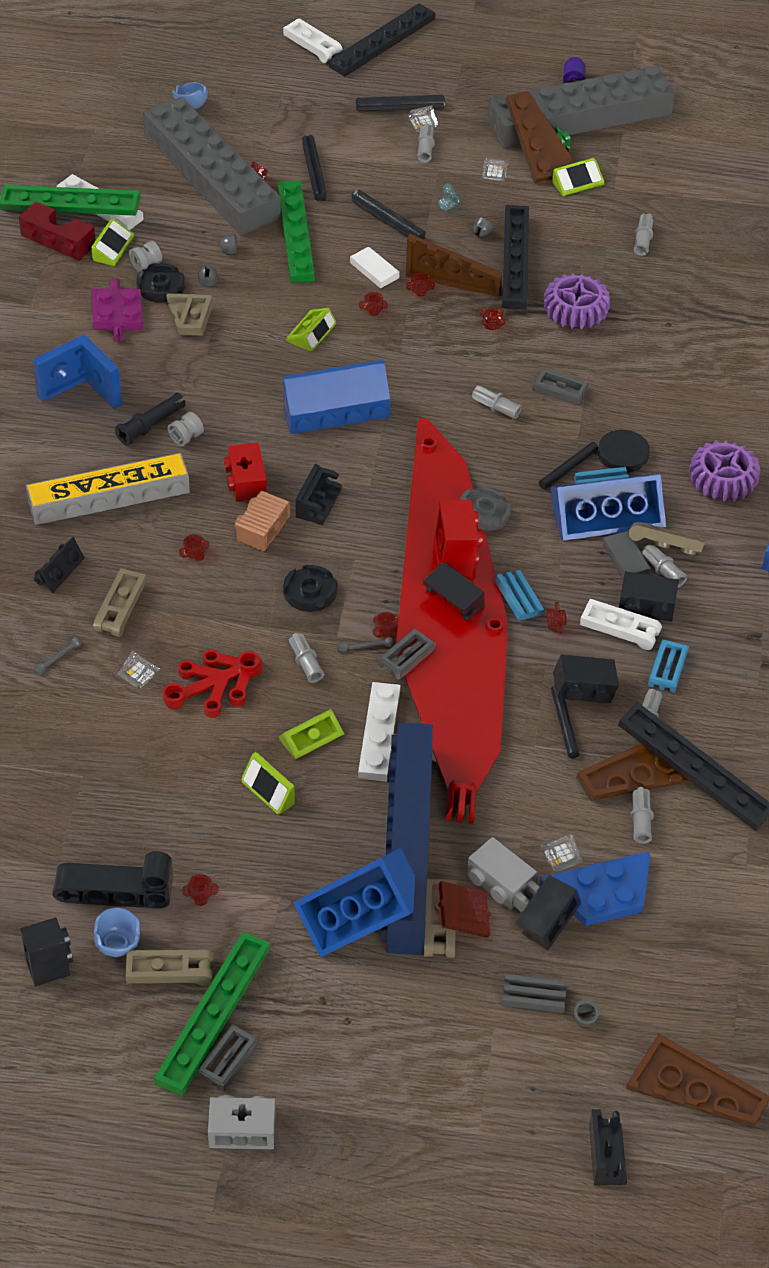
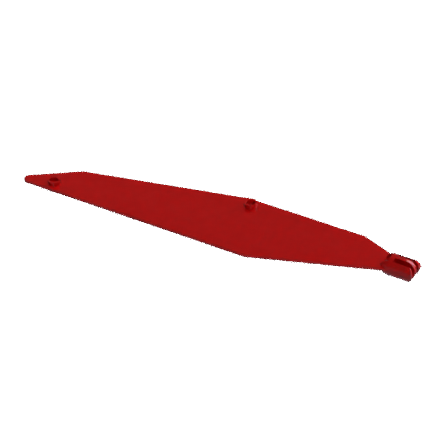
[396,418,508,824]

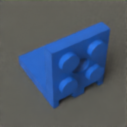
[33,334,122,409]

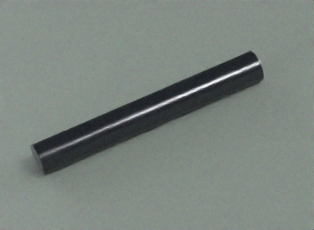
[538,442,598,490]
[551,685,579,758]

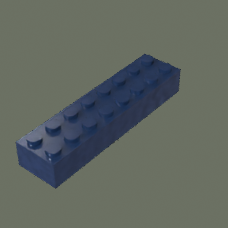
[381,723,433,955]

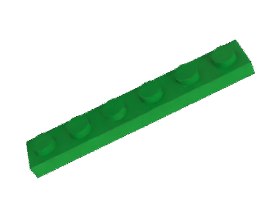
[278,180,315,283]
[0,185,141,216]
[154,932,270,1097]

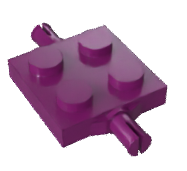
[91,278,143,342]

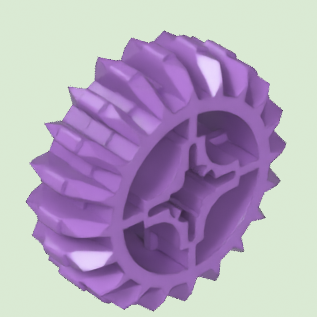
[544,273,610,330]
[689,440,761,502]

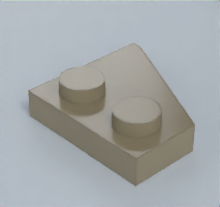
[166,294,214,336]

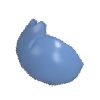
[172,82,208,110]
[93,907,140,958]

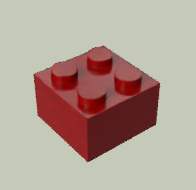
[434,500,482,577]

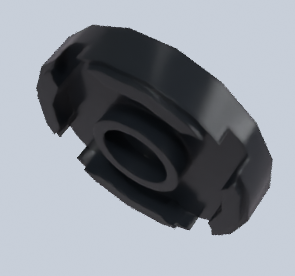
[136,263,185,302]
[598,429,650,473]
[283,565,337,612]

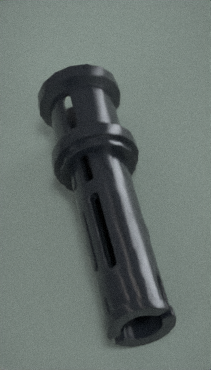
[115,393,186,446]

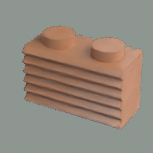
[234,491,290,552]

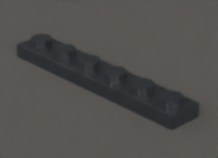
[329,3,435,77]
[502,205,529,309]
[618,702,769,831]

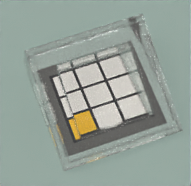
[408,105,439,133]
[482,157,509,181]
[117,651,160,689]
[541,834,583,872]

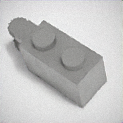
[467,837,540,912]

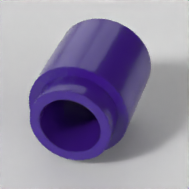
[563,57,586,83]

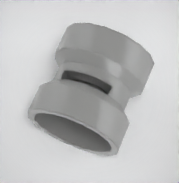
[129,240,162,272]
[168,412,204,447]

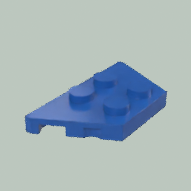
[540,851,650,926]

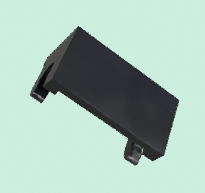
[295,464,342,525]
[423,562,485,621]
[515,874,582,950]
[589,1109,627,1185]

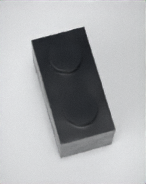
[619,571,679,622]
[553,654,619,703]
[20,917,73,986]

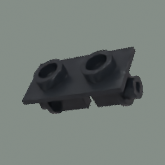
[34,537,85,593]

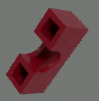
[19,201,96,261]

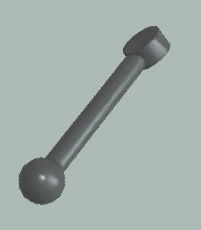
[34,637,82,675]
[337,637,395,654]

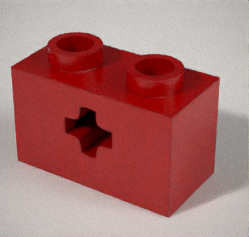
[224,442,267,502]

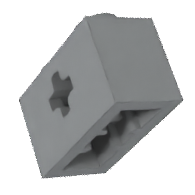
[208,1095,276,1149]

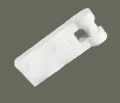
[283,19,343,63]
[580,599,662,650]

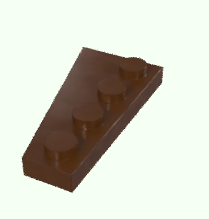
[505,91,575,183]
[406,234,503,297]
[576,728,691,801]

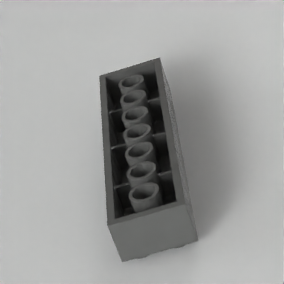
[488,65,675,148]
[143,97,281,236]

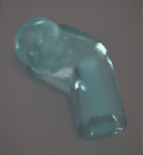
[438,183,459,211]

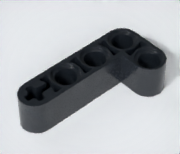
[52,851,173,909]

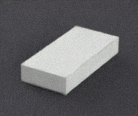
[350,247,399,288]

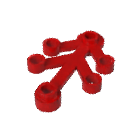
[162,649,263,718]

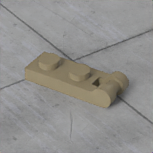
[629,522,705,555]
[93,568,147,637]
[424,879,457,958]
[125,950,214,986]

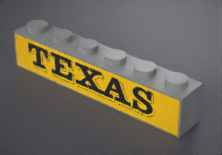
[26,453,190,525]

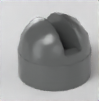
[473,217,494,238]
[220,234,238,254]
[198,266,218,287]
[573,1000,599,1027]

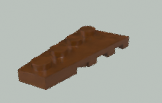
[626,1034,769,1127]

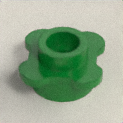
[554,126,571,152]

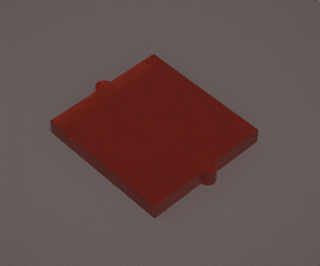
[438,881,491,938]

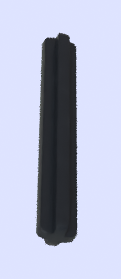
[356,95,445,111]
[302,135,327,201]
[351,190,426,239]

